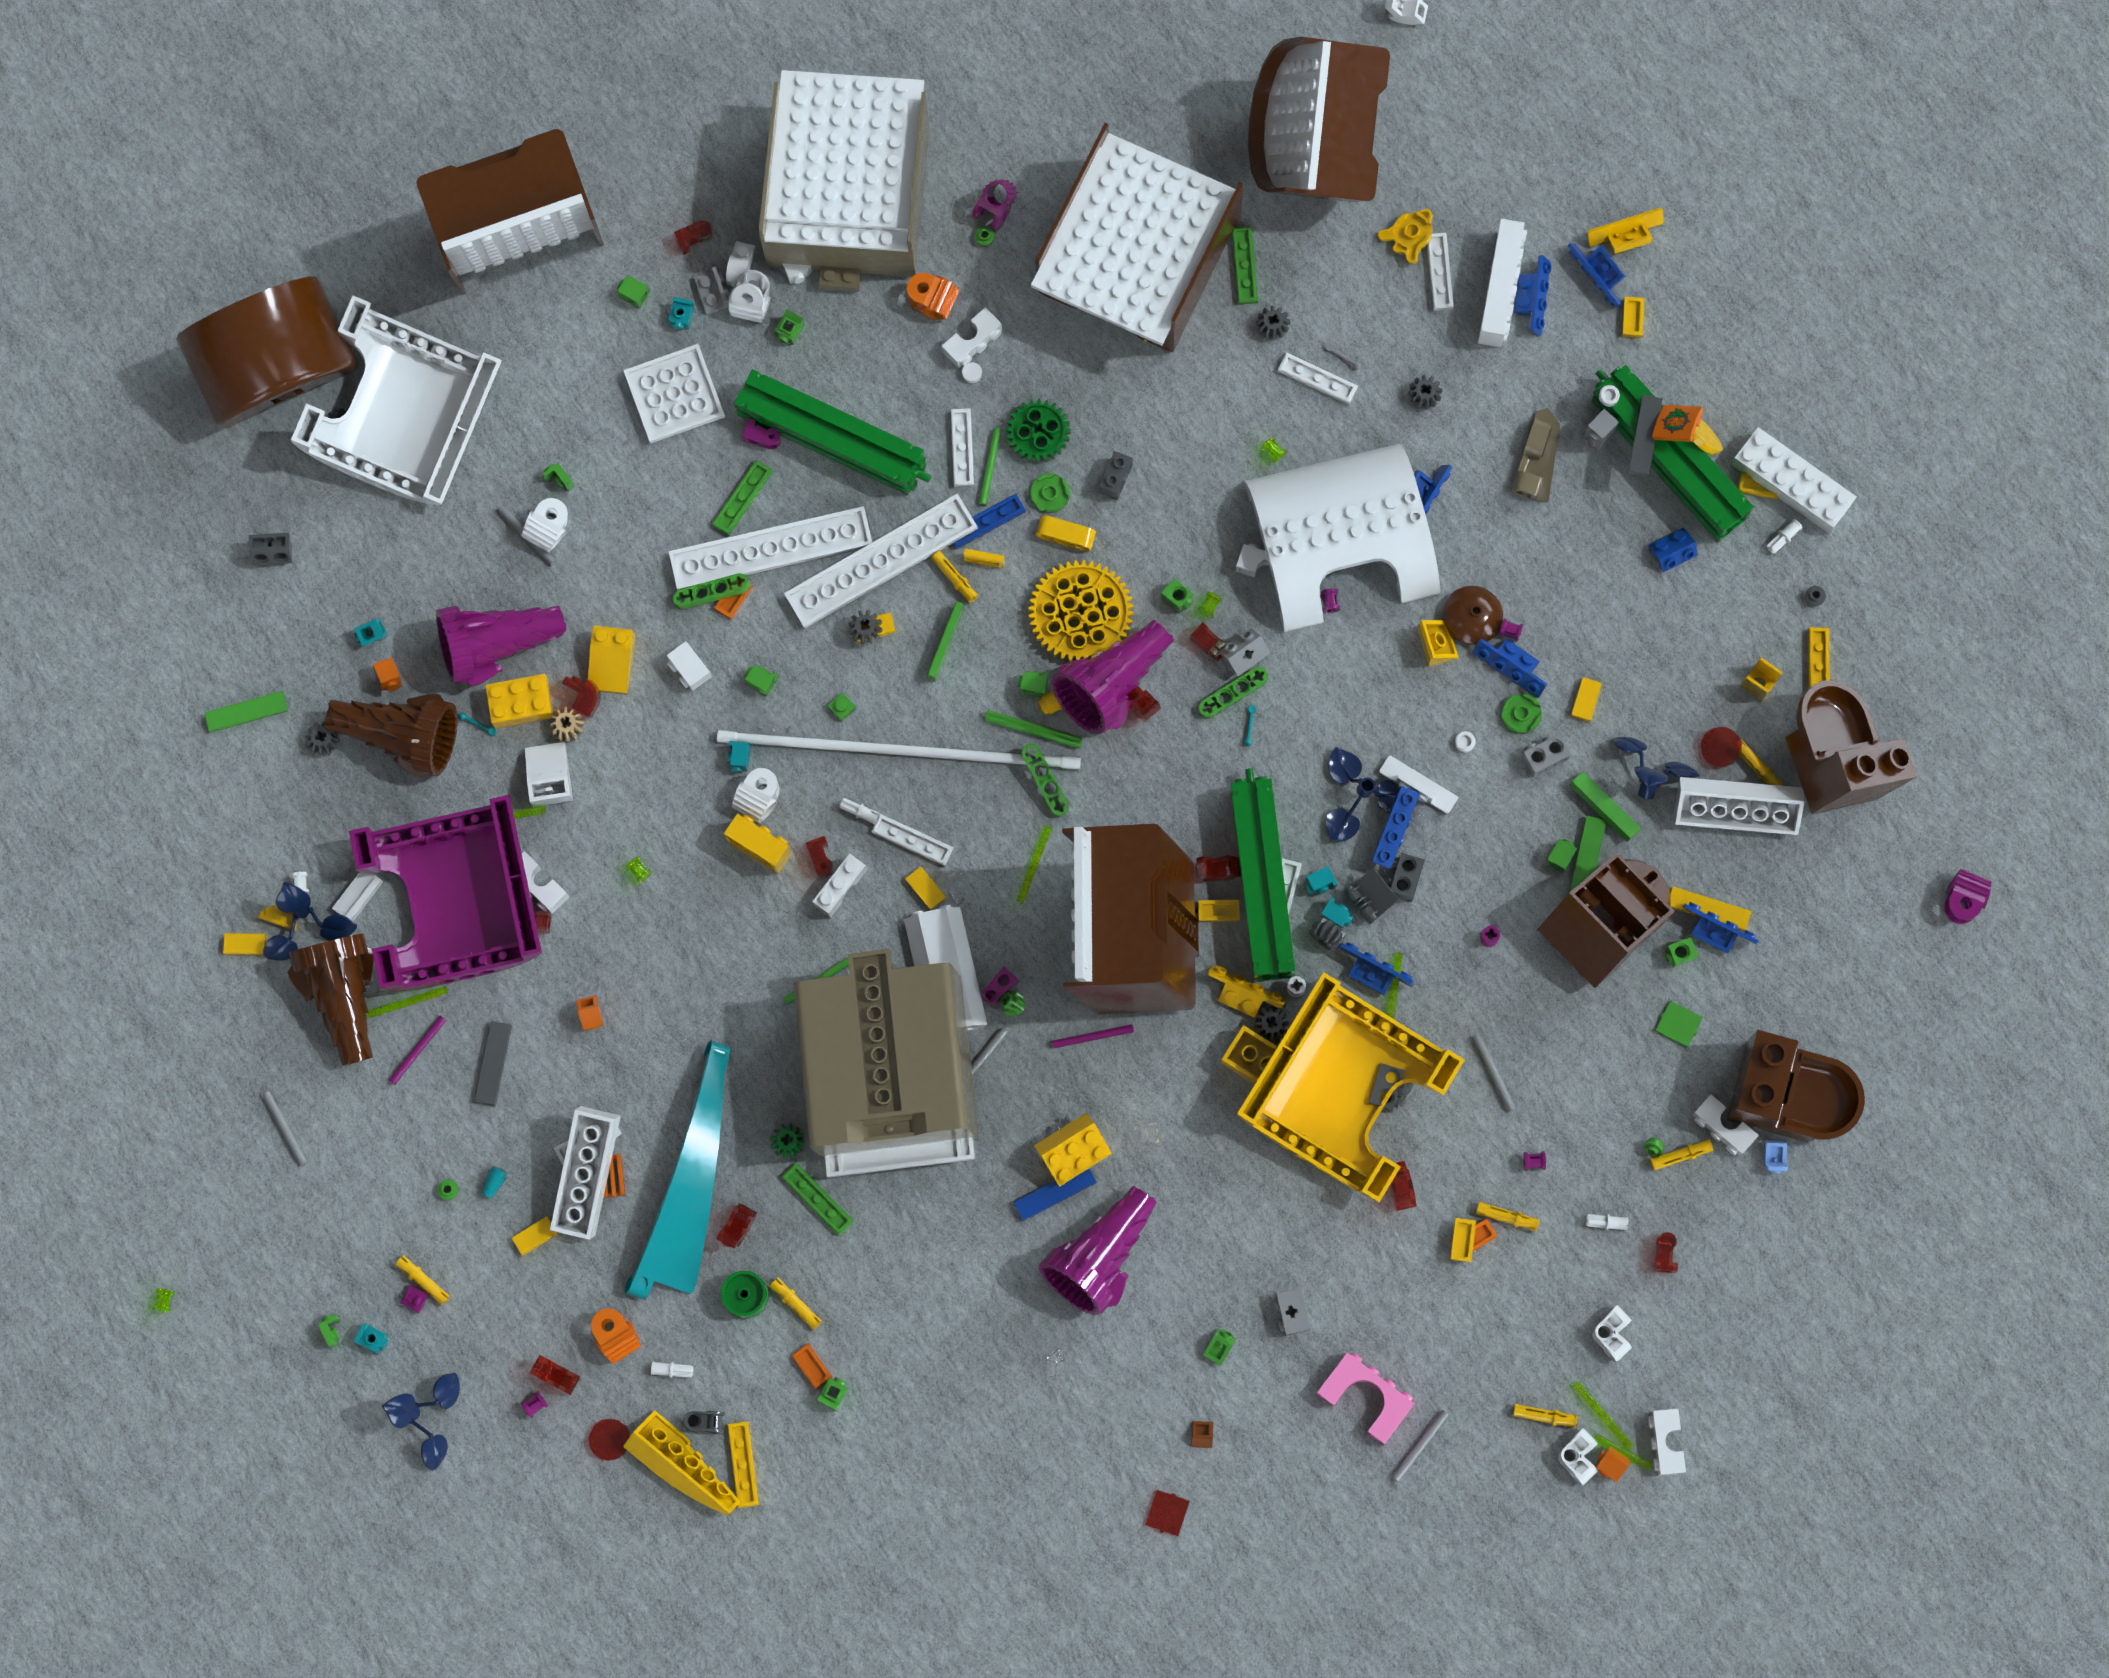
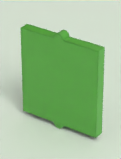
[1655,1001,1703,1047]

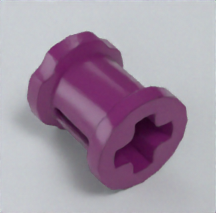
[1321,589,1341,613]
[1499,618,1523,642]
[1480,925,1500,947]
[1523,1151,1546,1171]
[521,1391,548,1418]

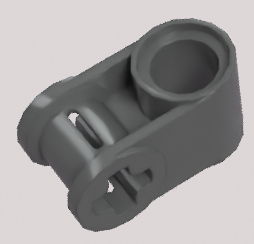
[684,1411,725,1433]

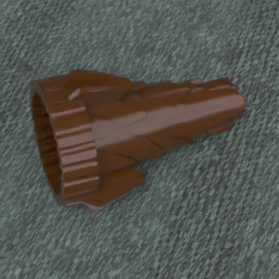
[324,694,458,778]
[288,933,374,1065]

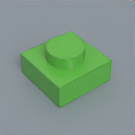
[828,693,856,722]

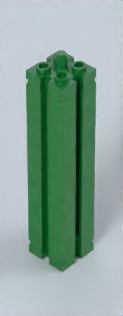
[1591,365,1754,543]
[734,369,932,496]
[1231,768,1295,983]

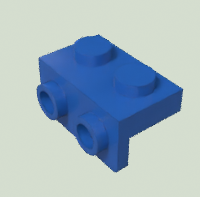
[1648,527,1698,572]

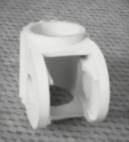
[729,270,771,323]
[521,498,568,553]
[731,768,780,823]

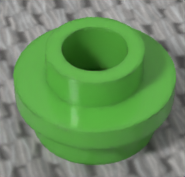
[975,226,995,246]
[1643,1137,1664,1156]
[437,1179,459,1200]

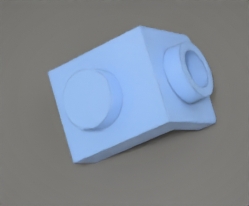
[1764,1140,1788,1173]

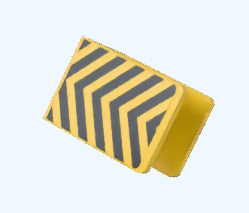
[1741,657,1782,701]

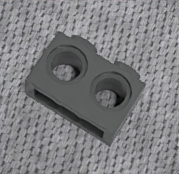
[1099,451,1133,500]
[249,533,292,565]
[1388,853,1425,902]
[1369,1063,1405,1112]

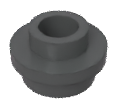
[1805,586,1826,606]

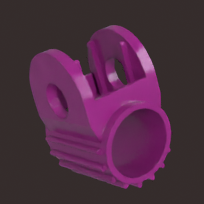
[972,179,1018,231]
[1944,868,1992,924]

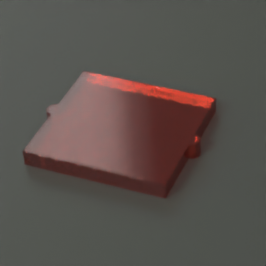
[1145,1490,1190,1536]

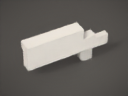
[332,856,383,922]

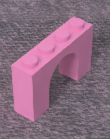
[1317,1352,1415,1445]

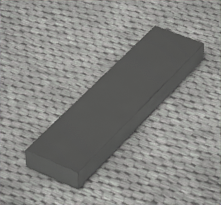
[1628,395,1663,476]
[475,1021,512,1106]

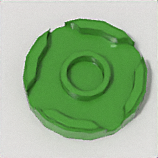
[1030,473,1070,513]
[1501,694,1542,734]

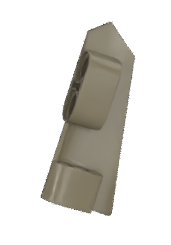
[1511,408,1560,503]

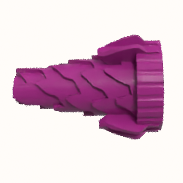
[436,605,567,686]
[1051,620,1174,734]
[1039,1186,1157,1315]

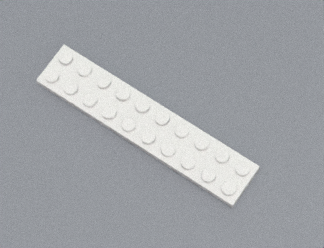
[784,493,978,629]
[669,506,872,590]

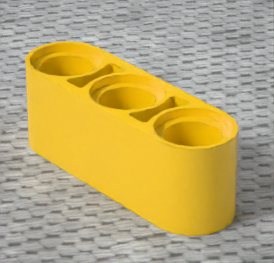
[1035,515,1096,552]

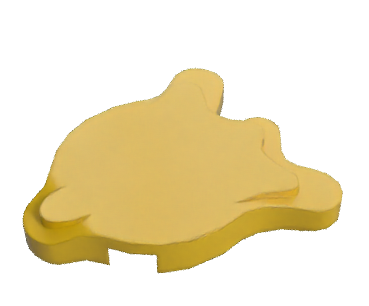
[1378,209,1433,265]

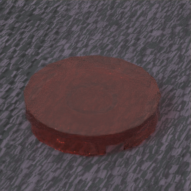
[1701,727,1742,767]
[588,1418,630,1461]

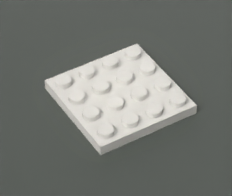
[623,344,725,444]

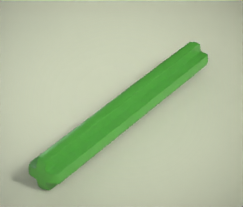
[985,710,1082,748]

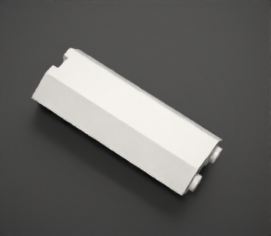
[904,905,987,1031]

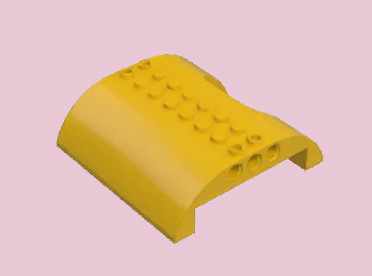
[1237,972,1465,1202]

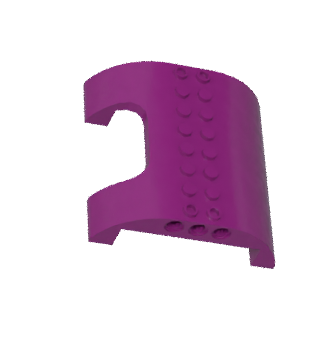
[349,795,542,990]

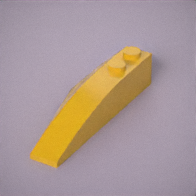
[623,1410,740,1516]

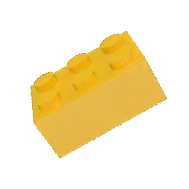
[485,674,554,729]
[724,813,792,874]
[1221,1025,1278,1084]
[1034,1113,1112,1187]

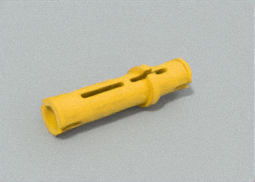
[931,551,979,604]
[1732,739,1783,786]
[1650,1139,1714,1171]
[1476,1202,1540,1232]
[395,1255,450,1306]
[769,1277,822,1330]
[1513,1403,1578,1428]

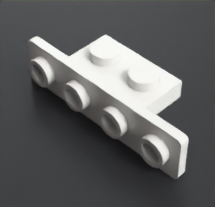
[1379,756,1458,814]

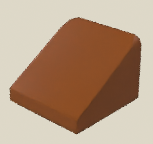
[1191,1421,1213,1448]

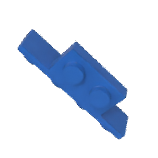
[1568,243,1626,307]
[1514,255,1552,336]
[1414,465,1452,514]
[1472,639,1547,698]
[1371,786,1420,868]
[1682,902,1759,953]
[1339,942,1414,996]

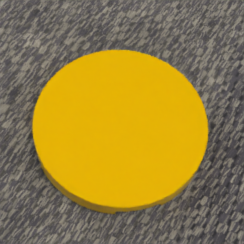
[1693,419,1723,455]

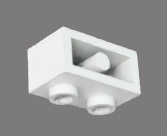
[667,641,712,691]

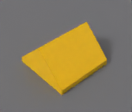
[1417,620,1459,667]

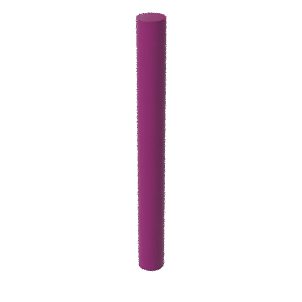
[389,1015,447,1085]
[1052,1024,1134,1048]

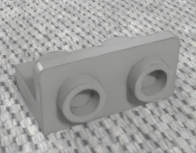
[694,266,730,315]

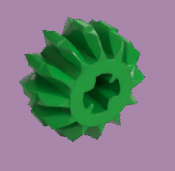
[770,1123,805,1159]

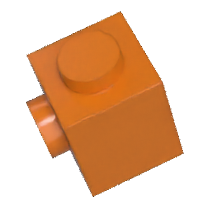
[373,658,402,693]
[577,995,604,1031]
[1596,1446,1631,1482]

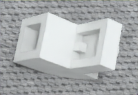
[1385,0,1428,25]
[726,241,756,288]

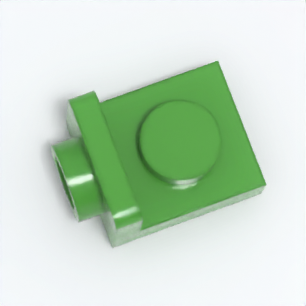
[542,463,574,491]
[318,1314,341,1349]
[1203,1329,1236,1365]

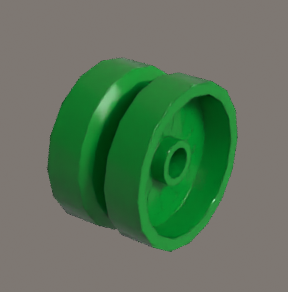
[721,1271,769,1319]

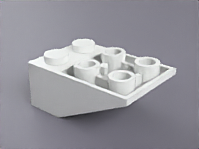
[525,742,573,807]

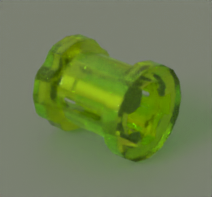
[1261,436,1288,463]
[1197,592,1222,618]
[625,856,652,884]
[152,1288,175,1312]

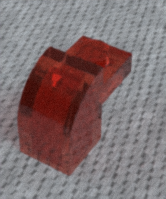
[562,675,601,718]
[1127,686,1161,722]
[1196,855,1241,882]
[1390,1161,1417,1211]
[716,1203,757,1248]
[530,1354,580,1395]

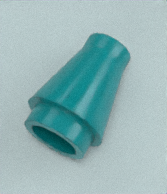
[481,1166,507,1198]

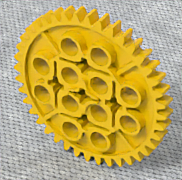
[1028,560,1134,662]

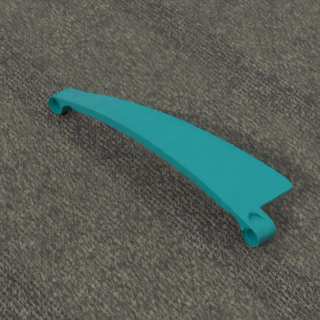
[624,1040,731,1300]

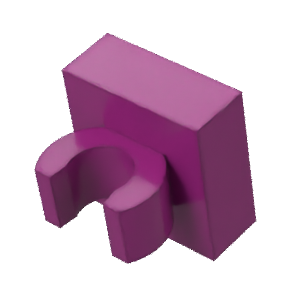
[400,1285,429,1313]

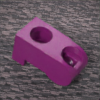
[742,418,781,449]
[981,967,1019,1007]

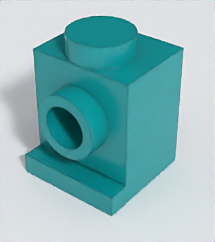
[668,297,695,330]
[354,617,388,647]
[727,741,751,773]
[1304,866,1338,895]
[1320,897,1354,928]
[354,1322,389,1354]

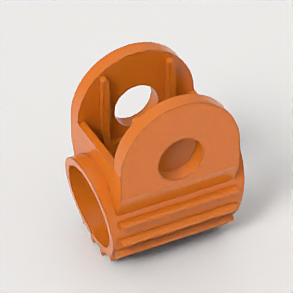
[907,273,960,320]
[591,1308,642,1364]

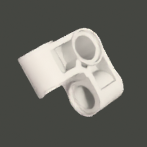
[1592,1305,1632,1363]
[1558,1428,1598,1486]

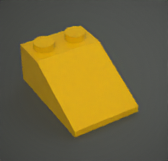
[587,625,636,694]

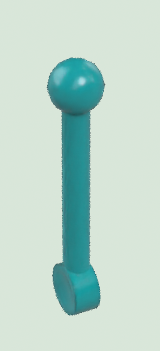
[1244,705,1256,746]
[458,712,497,736]

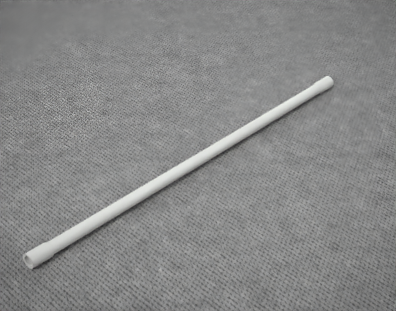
[717,730,1081,770]

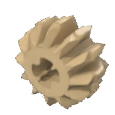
[549,707,584,742]

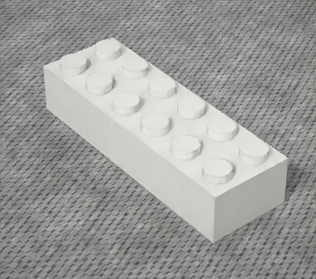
[1478,219,1527,347]
[1731,427,1857,534]
[1674,777,1805,835]
[550,1106,620,1240]

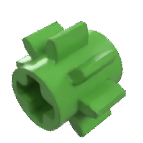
[1000,990,1026,1017]

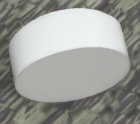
[962,362,982,383]
[1599,385,1620,407]
[1455,731,1475,753]

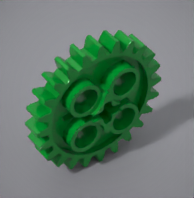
[1006,398,1071,463]

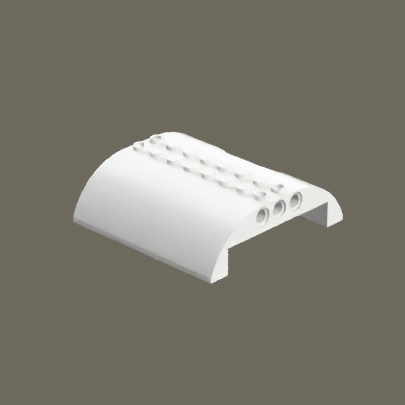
[291,295,502,505]
[1244,444,1441,632]

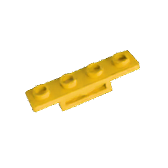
[1587,207,1664,254]
[1207,965,1286,1018]

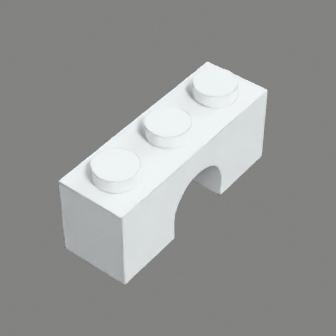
[942,307,1002,369]
[1236,544,1269,577]
[522,851,569,914]
[812,853,867,918]
[1692,1094,1759,1156]
[1648,1409,1686,1476]

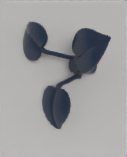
[1611,737,1700,799]
[1326,747,1400,842]
[263,882,357,960]
[382,1372,460,1471]

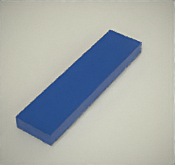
[952,494,1026,550]
[1014,1168,1097,1221]

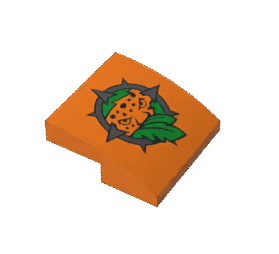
[1652,405,1703,442]

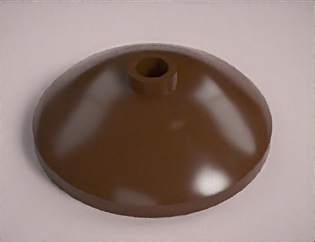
[1443,586,1503,645]

